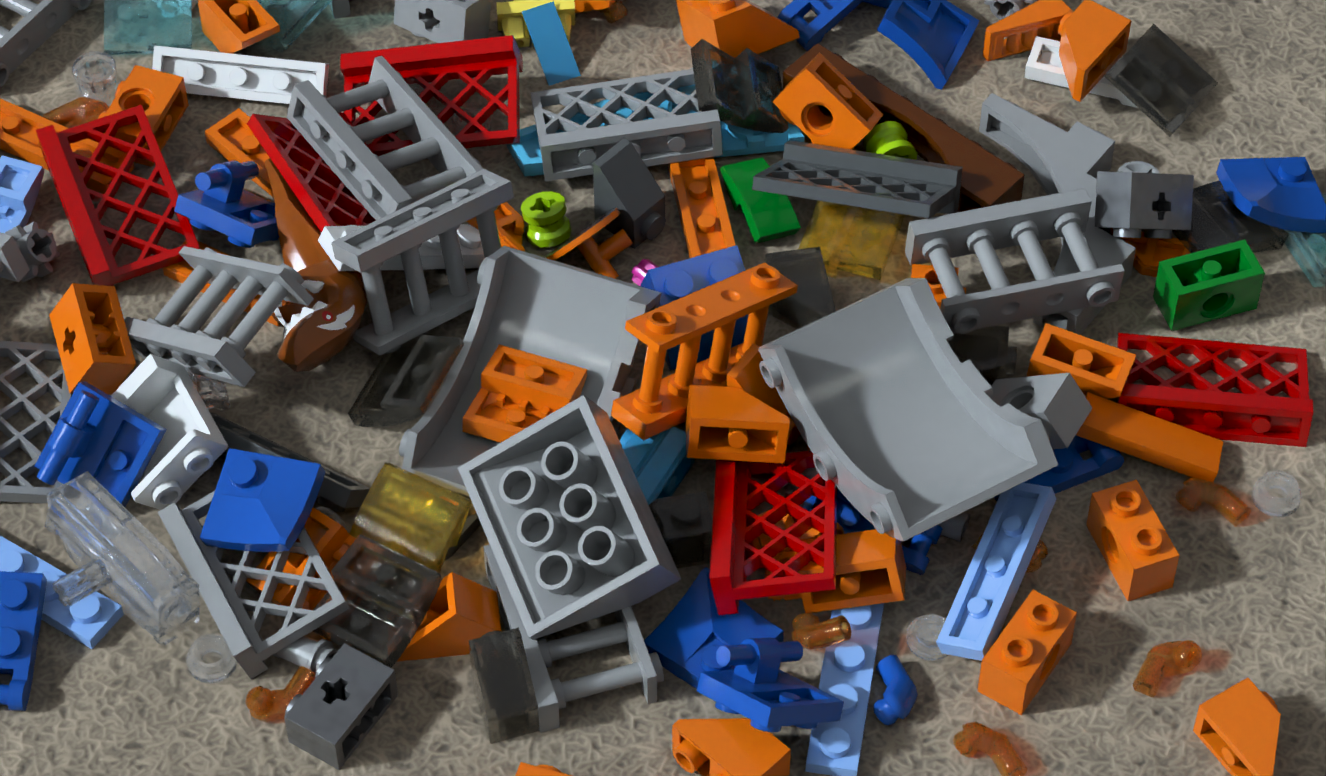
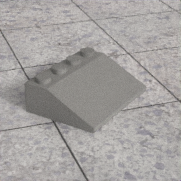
[458,395,681,640]

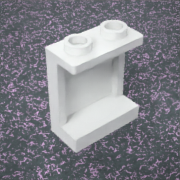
[111,354,229,510]

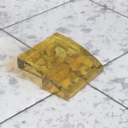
[792,201,905,280]
[349,463,472,594]

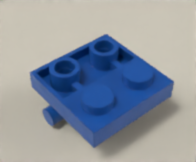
[174,160,279,248]
[34,381,167,515]
[697,637,844,732]

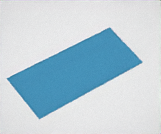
[522,1,581,86]

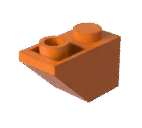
[672,718,791,776]

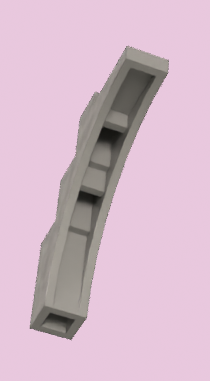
[979,93,1136,335]

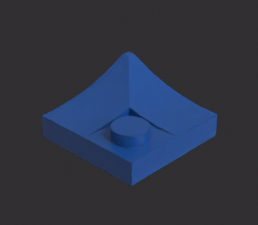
[877,0,979,90]
[1216,157,1326,233]
[200,448,326,552]
[644,567,784,689]

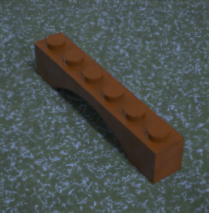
[783,43,1025,213]

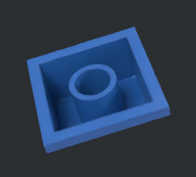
[641,245,749,371]

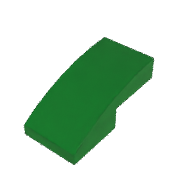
[720,157,801,244]

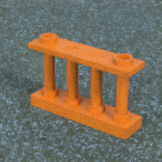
[611,262,798,440]

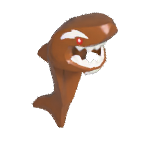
[265,158,367,372]

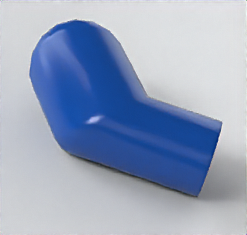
[873,655,918,726]

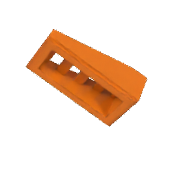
[983,0,1073,61]

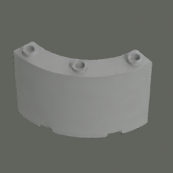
[399,246,661,497]
[758,278,1059,542]

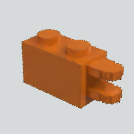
[765,529,906,614]

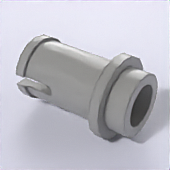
[273,628,338,678]

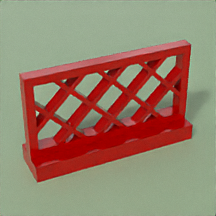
[340,35,523,156]
[36,104,200,286]
[247,112,376,233]
[1116,333,1314,447]
[709,450,837,615]

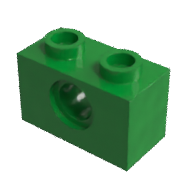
[1153,239,1265,331]

